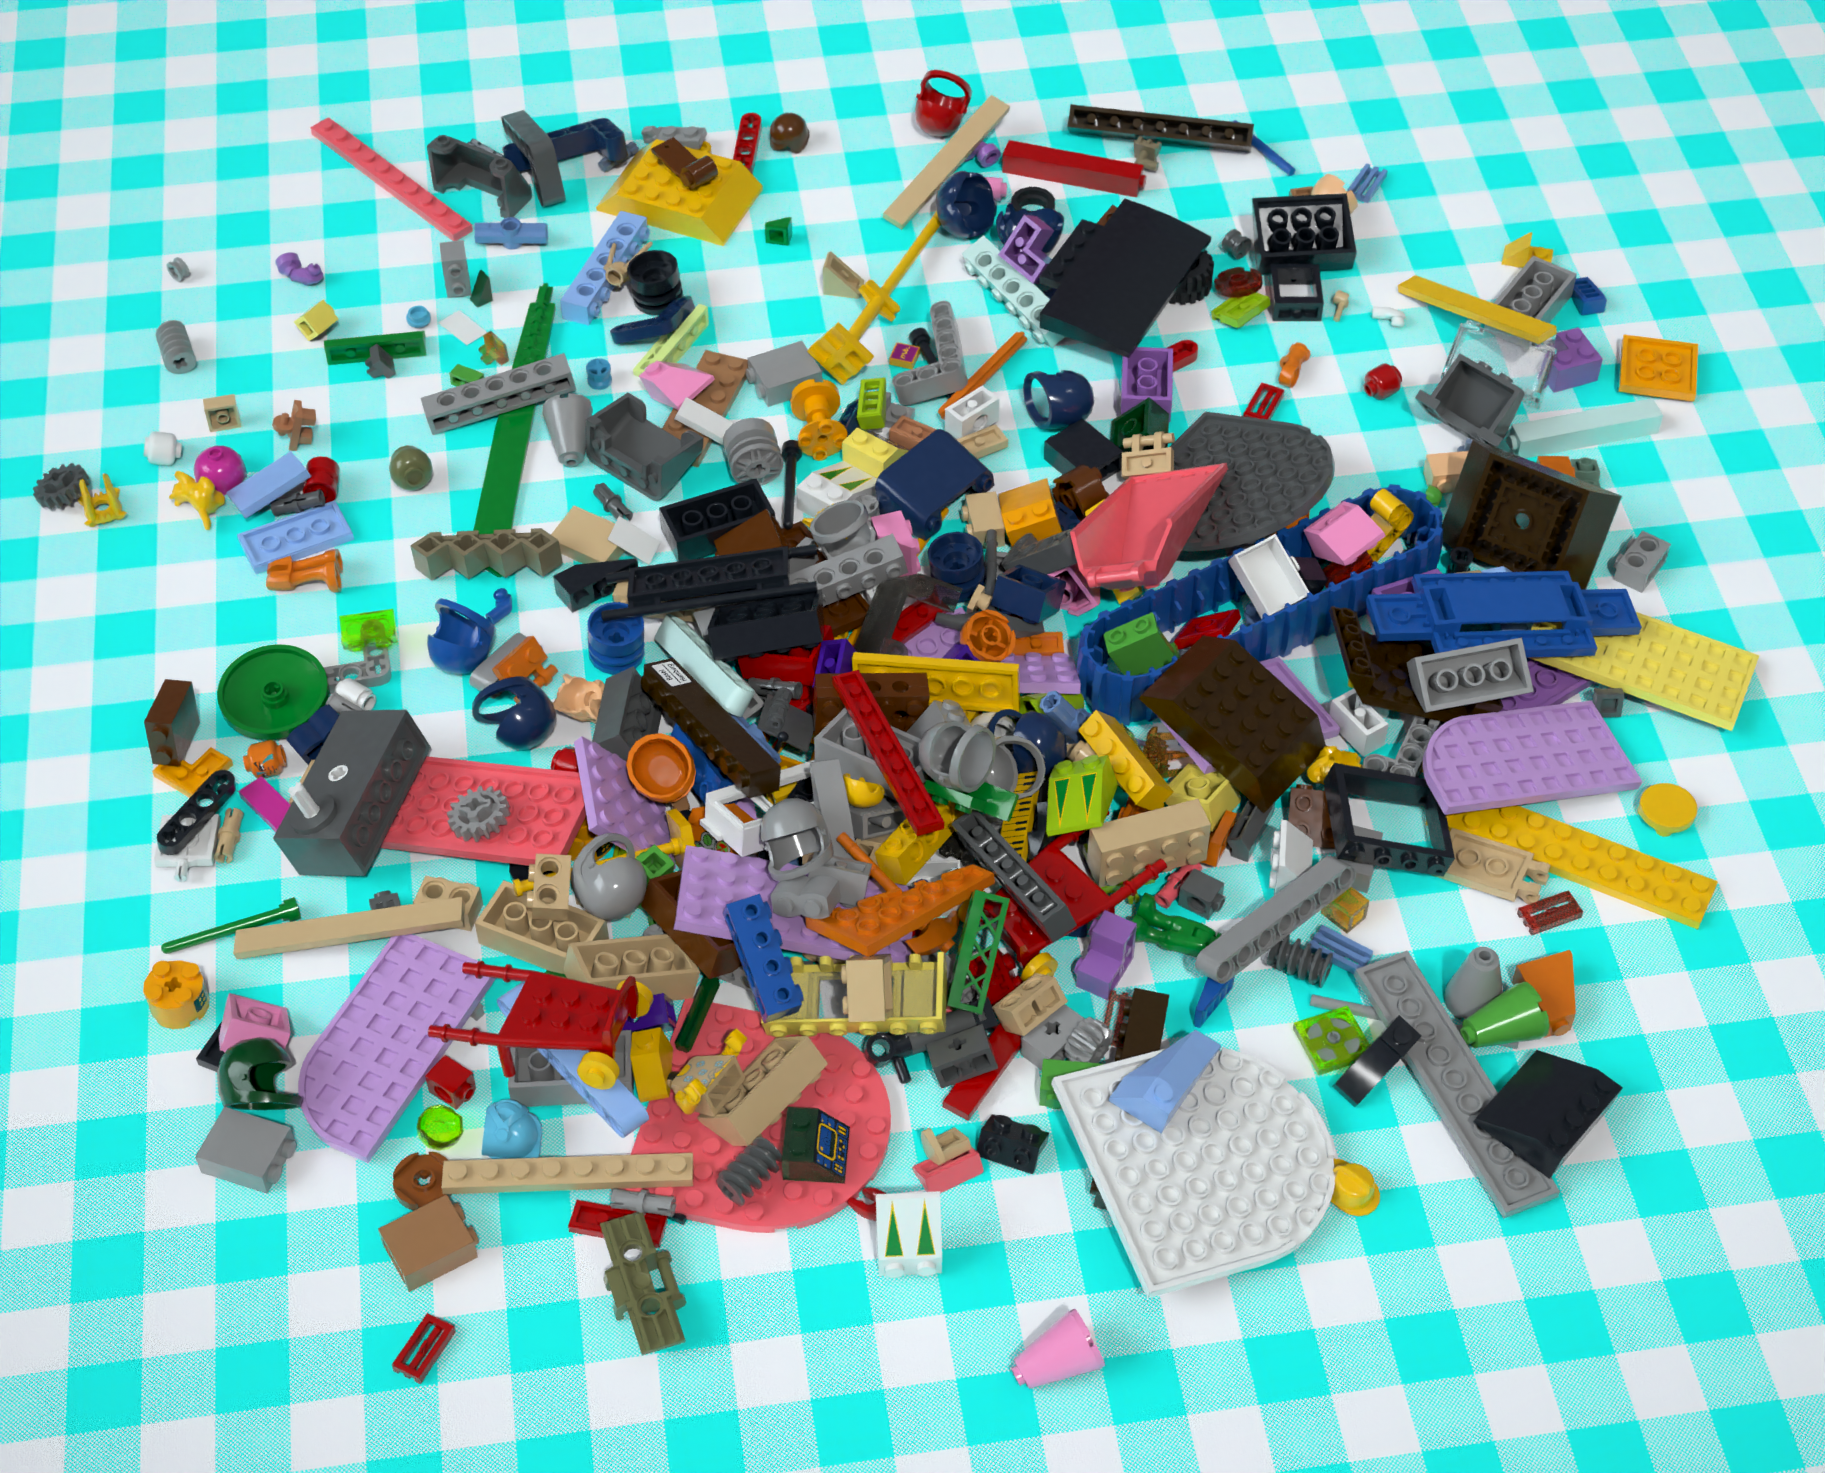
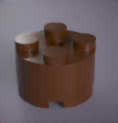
[1052,465,1110,521]

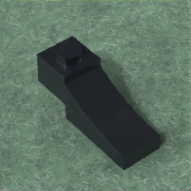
[1332,1015,1422,1107]

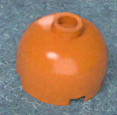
[960,609,1016,662]

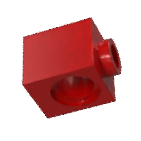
[425,1055,476,1110]

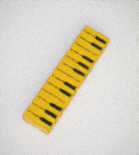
[1001,771,1039,862]

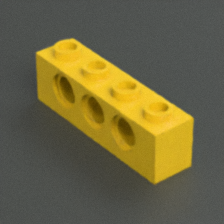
[874,793,965,885]

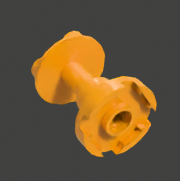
[790,379,847,461]

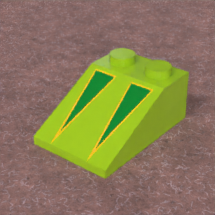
[1046,755,1118,836]

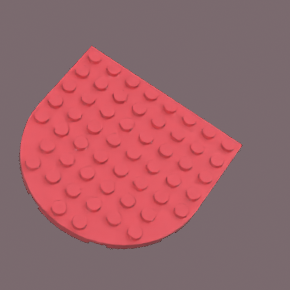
[621,998,891,1233]

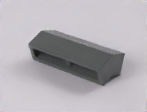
[1226,799,1275,862]

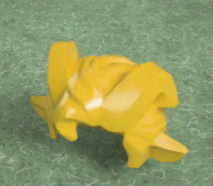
[1307,746,1363,785]

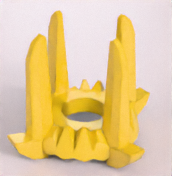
[78,473,127,527]

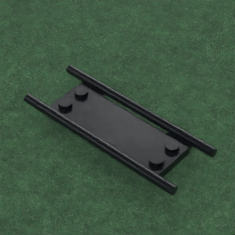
[602,544,818,622]

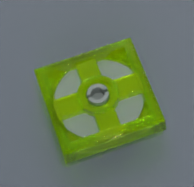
[1293,1005,1369,1076]

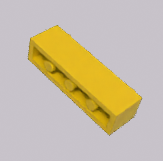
[1078,710,1174,811]

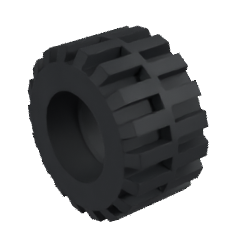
[1170,250,1214,305]

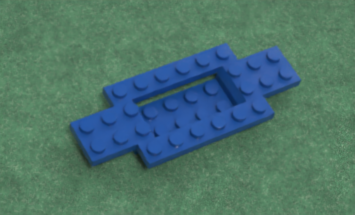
[1366,571,1642,658]

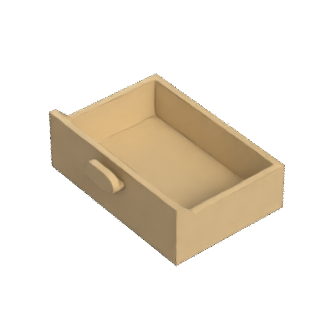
[551,505,625,564]

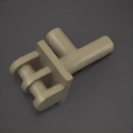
[1134,136,1162,171]

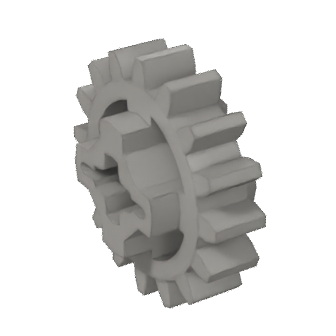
[447,786,511,842]

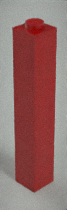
[1002,140,1147,198]

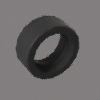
[1011,187,1055,212]

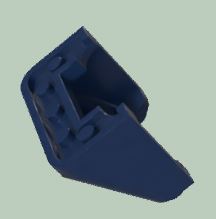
[875,429,995,541]

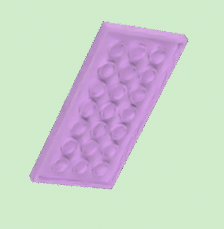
[674,845,914,963]

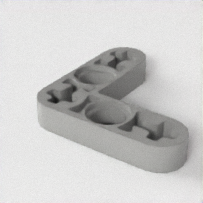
[323,619,392,694]

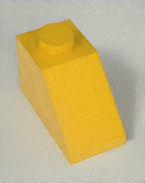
[630,1027,673,1102]

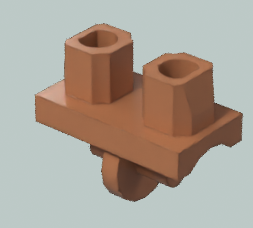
[272,400,316,451]

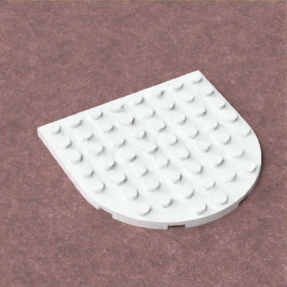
[1051,1048,1335,1299]

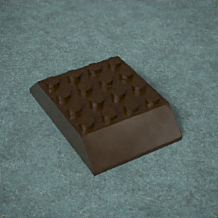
[1139,636,1326,813]

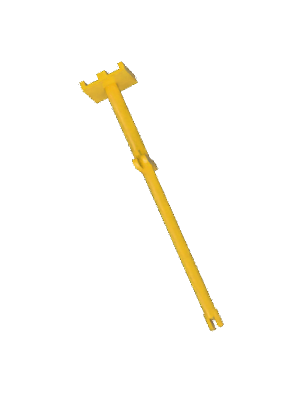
[807,211,941,385]

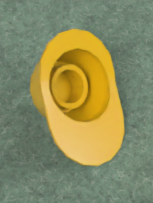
[1330,1158,1380,1216]

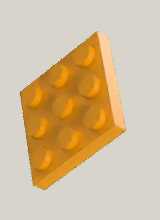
[1618,334,1698,402]

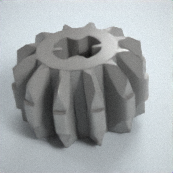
[1064,1017,1113,1063]

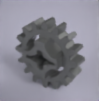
[33,463,90,510]

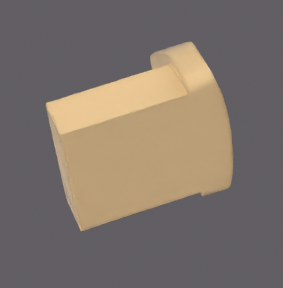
[921,1127,972,1165]

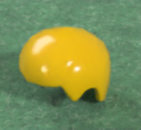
[842,773,885,808]

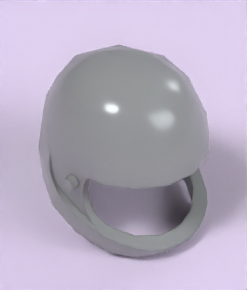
[810,500,877,559]
[919,721,996,793]
[985,735,1046,800]
[761,798,834,881]
[571,833,647,921]

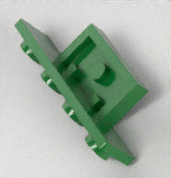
[924,778,1019,822]

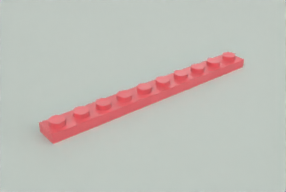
[310,117,473,241]

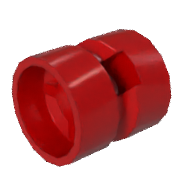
[303,456,340,504]

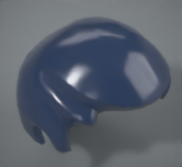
[996,203,1064,254]

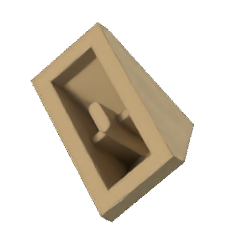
[823,251,865,299]

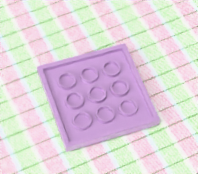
[574,736,676,869]

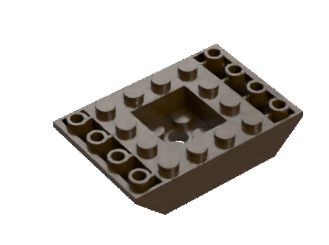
[1442,439,1622,590]

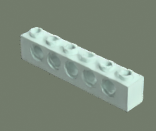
[962,235,1065,348]

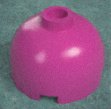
[194,446,247,495]

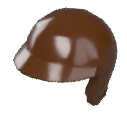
[770,113,810,154]

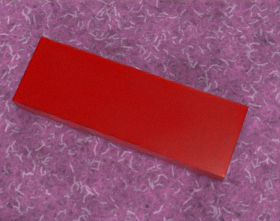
[568,1200,668,1249]

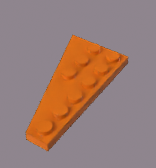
[805,864,995,957]

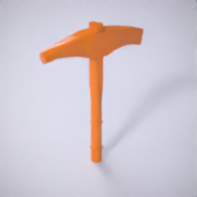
[836,832,960,956]

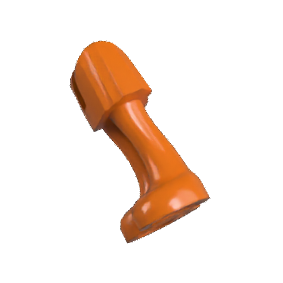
[266,549,343,593]

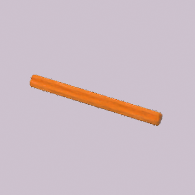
[938,331,1027,420]

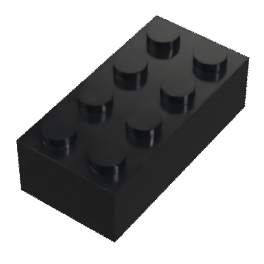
[659,478,775,562]

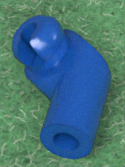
[485,588,512,624]

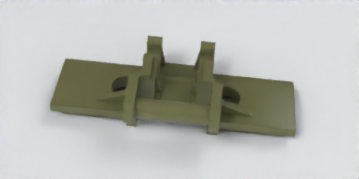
[600,1212,686,1355]

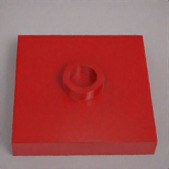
[1174,609,1241,649]

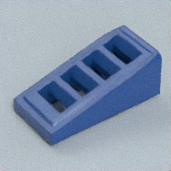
[1571,277,1607,316]
[1194,976,1235,1028]

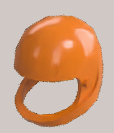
[626,733,696,803]

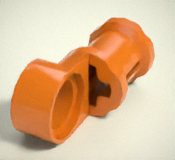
[1279,342,1311,388]

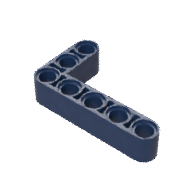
[502,118,628,172]

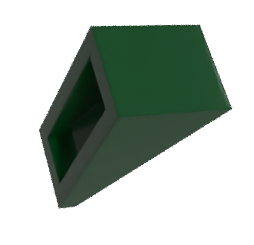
[470,270,493,308]

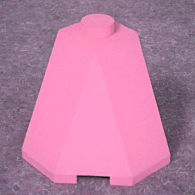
[1047,563,1100,616]

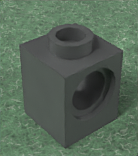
[1178,868,1226,920]

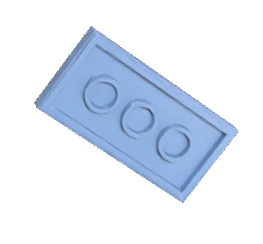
[237,500,354,575]

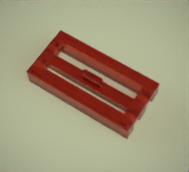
[1517,890,1583,936]
[1104,990,1132,1048]

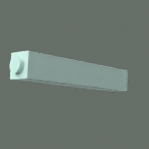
[1506,398,1663,458]

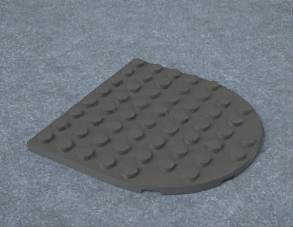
[1170,411,1335,553]

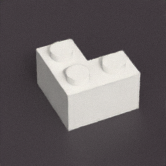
[1329,689,1389,757]

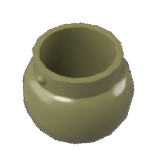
[389,445,433,491]

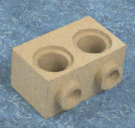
[527,854,571,921]
[413,876,483,931]
[992,973,1068,1036]

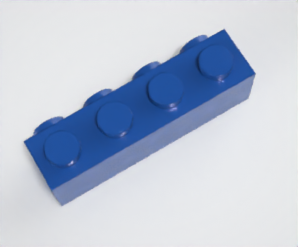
[671,723,739,805]
[723,894,804,1024]

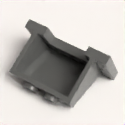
[1415,353,1525,454]

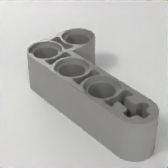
[1362,716,1441,777]

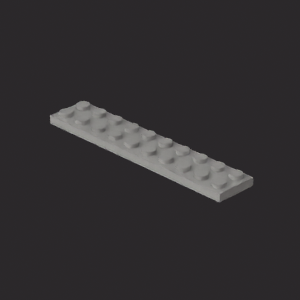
[1354,950,1560,1219]

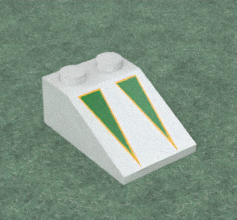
[796,461,877,517]
[876,1191,942,1278]

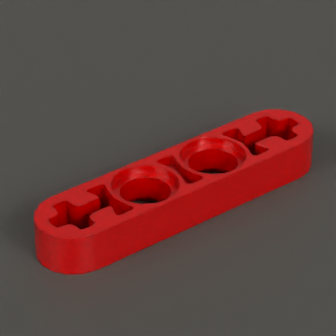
[733,113,762,174]

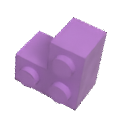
[998,215,1054,284]
[1542,327,1603,393]
[1074,910,1137,1000]

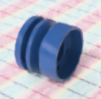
[587,602,645,675]

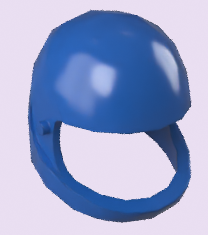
[427,598,496,675]

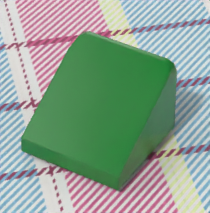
[765,217,792,246]

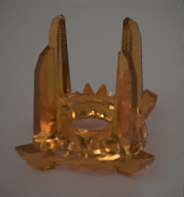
[1142,726,1190,779]

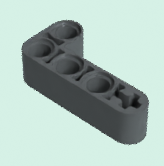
[1001,529,1077,574]

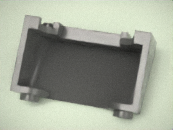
[427,135,532,218]
[586,393,704,501]

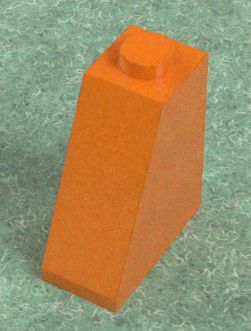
[1512,950,1576,1038]

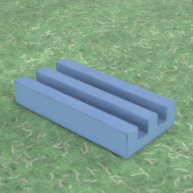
[1347,163,1388,203]
[1309,925,1373,974]

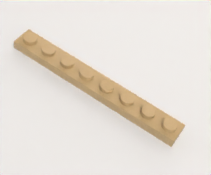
[442,1153,694,1194]

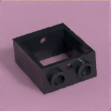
[1268,264,1324,321]

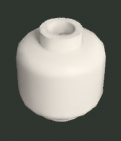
[143,431,182,466]

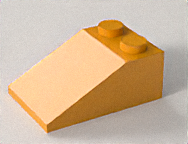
[998,478,1062,547]

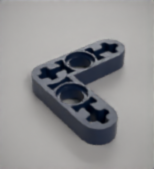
[610,296,695,344]

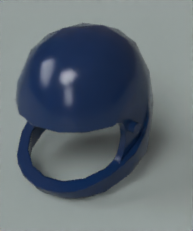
[1023,370,1094,429]
[472,676,557,750]
[987,709,1067,778]

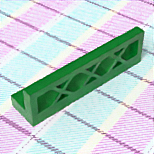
[324,331,427,365]
[946,890,1010,1015]

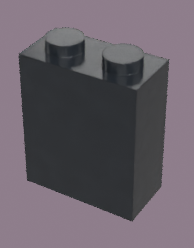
[1044,418,1123,482]

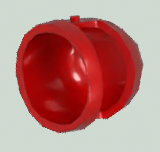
[915,70,972,137]

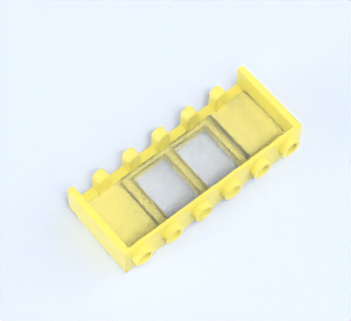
[761,952,947,1037]

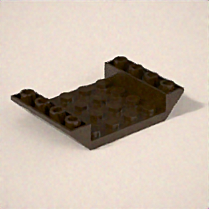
[1329,606,1503,722]

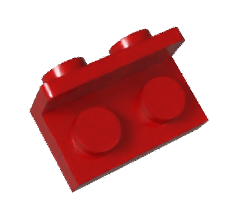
[969,949,1023,1011]

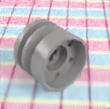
[723,418,784,486]

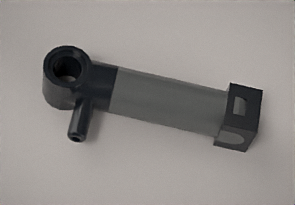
[863,997,999,1084]

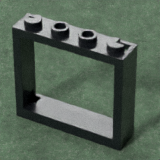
[1323,763,1455,877]

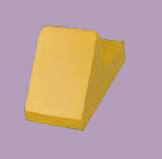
[1502,232,1553,268]

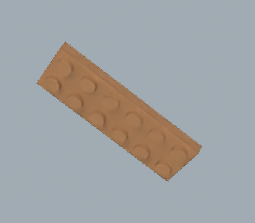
[662,350,748,468]

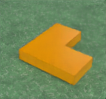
[152,747,233,798]

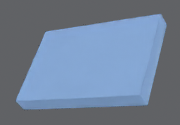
[226,451,311,518]

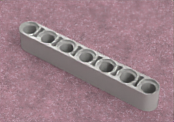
[1195,856,1356,984]

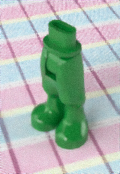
[1132,893,1222,957]

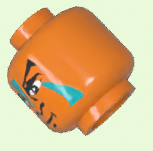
[243,740,287,779]

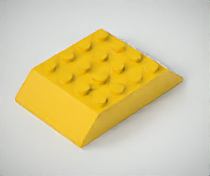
[596,139,763,246]

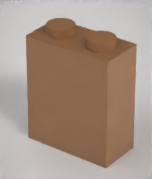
[378,1194,479,1292]

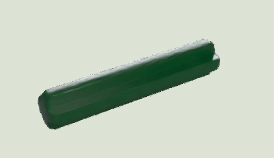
[675,976,720,1053]

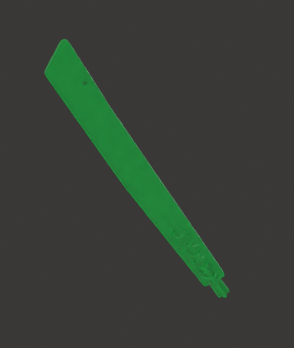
[473,283,556,577]

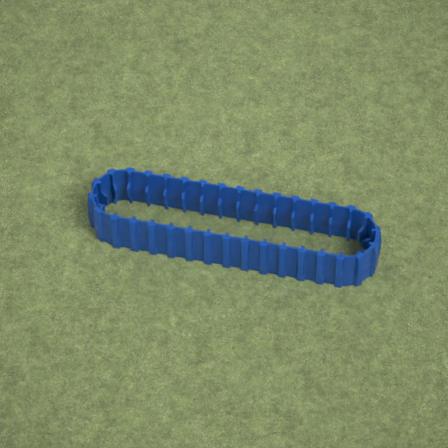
[1077,484,1443,726]

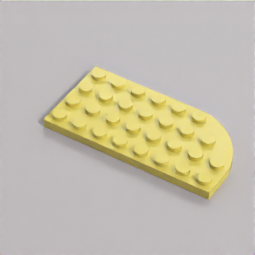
[1528,612,1759,731]

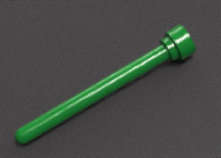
[161,897,302,954]

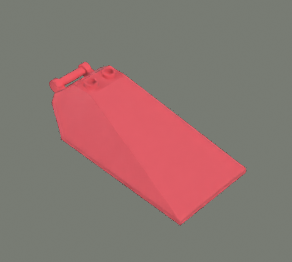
[1070,463,1228,592]

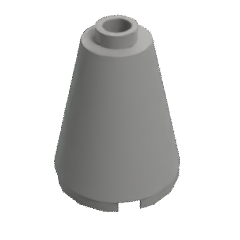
[542,393,593,467]
[1444,947,1503,1020]

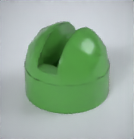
[1425,485,1442,507]

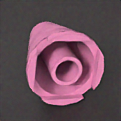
[1011,1308,1105,1389]

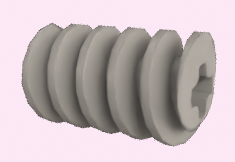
[155,320,196,374]

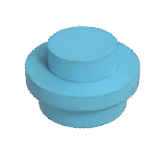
[406,305,431,328]

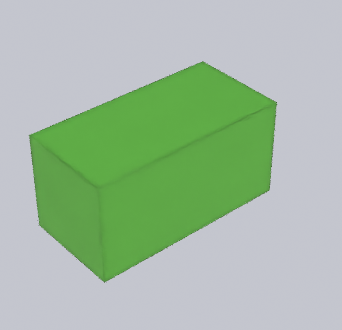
[449,364,484,387]

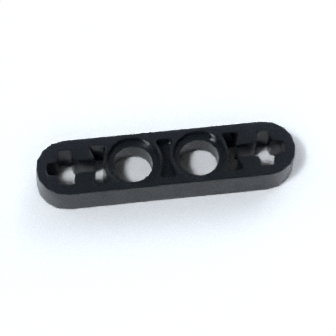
[156,770,236,855]

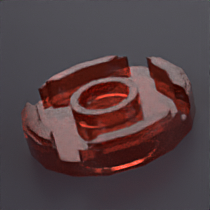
[1214,267,1263,297]

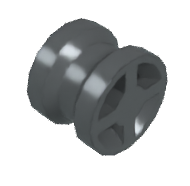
[1221,229,1252,259]

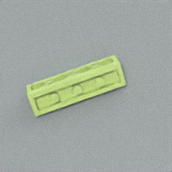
[633,304,709,377]

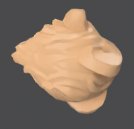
[553,674,605,724]

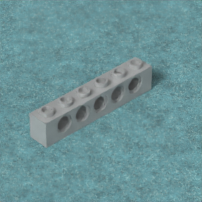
[420,353,576,435]

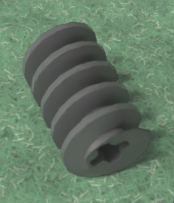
[1267,934,1333,989]
[717,1137,783,1206]

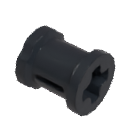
[1447,547,1474,573]

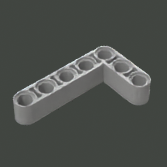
[892,301,968,405]

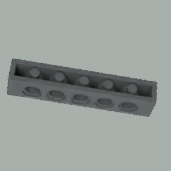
[951,810,1077,943]

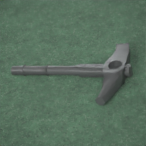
[935,529,1045,638]

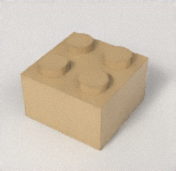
[841,954,893,1022]

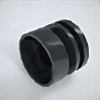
[627,250,684,315]

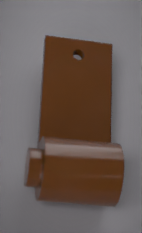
[651,137,718,189]

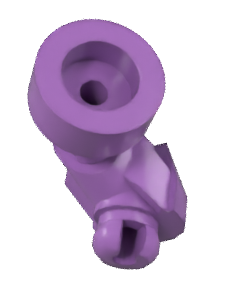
[965,141,1001,167]
[275,252,323,286]

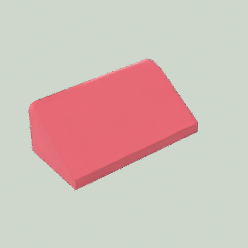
[912,1147,984,1193]

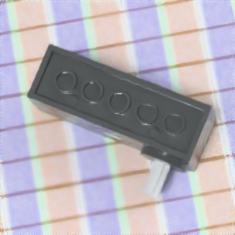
[273,710,431,876]

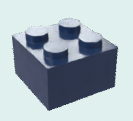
[991,564,1067,624]

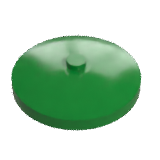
[217,644,329,740]

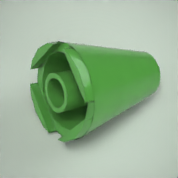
[1461,982,1550,1048]

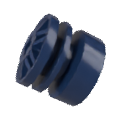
[928,532,986,603]

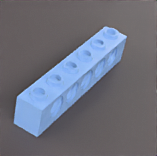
[560,211,650,326]

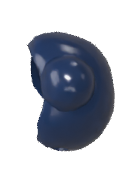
[936,171,997,239]

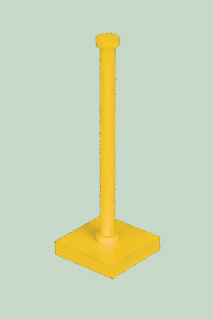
[513,808,695,897]

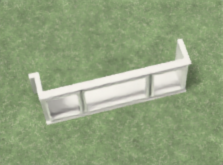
[700,760,887,857]

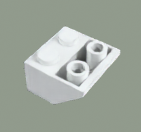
[1269,820,1313,895]

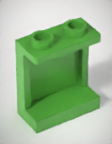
[1104,613,1180,676]

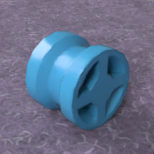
[586,358,612,390]

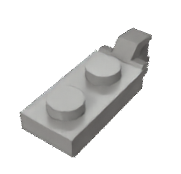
[641,126,707,149]

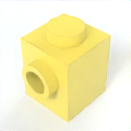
[294,300,338,341]

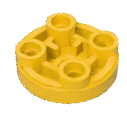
[1637,783,1697,837]

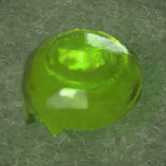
[417,1104,464,1151]

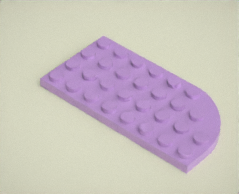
[1423,700,1642,815]
[298,934,496,1163]

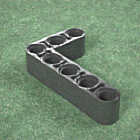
[501,110,566,208]

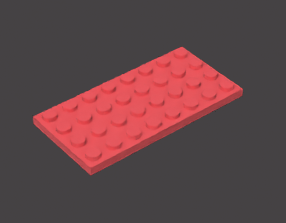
[380,756,586,866]

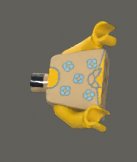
[667,1028,748,1117]

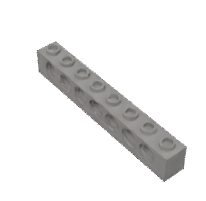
[693,534,908,647]

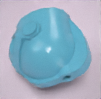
[481,1099,542,1159]

